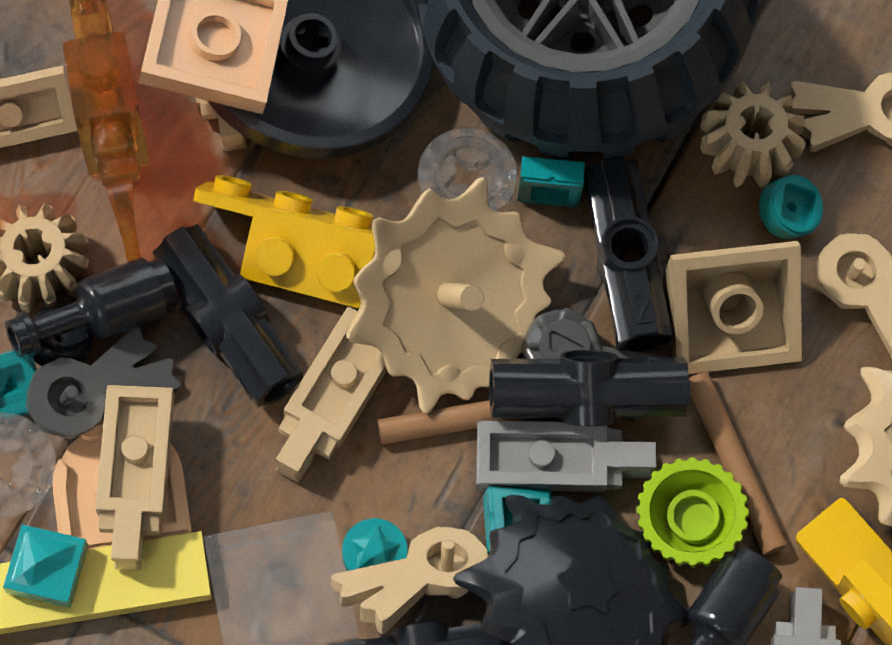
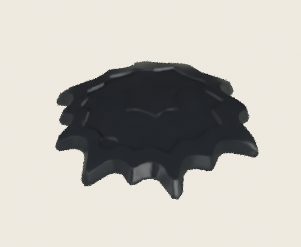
[453,493,690,645]

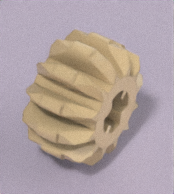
[700,80,805,189]
[0,202,91,313]

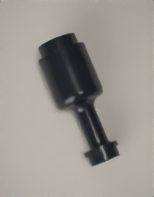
[5,257,178,358]
[687,548,782,645]

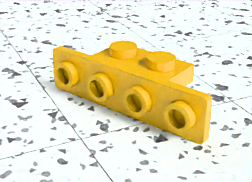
[193,175,375,308]
[795,498,892,645]

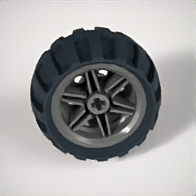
[418,0,759,159]

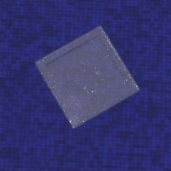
[203,511,359,645]

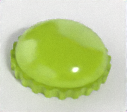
[636,457,749,568]

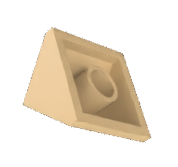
[662,241,802,374]

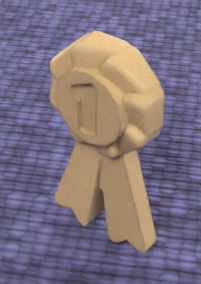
[790,73,892,152]
[817,233,892,358]
[331,527,488,634]

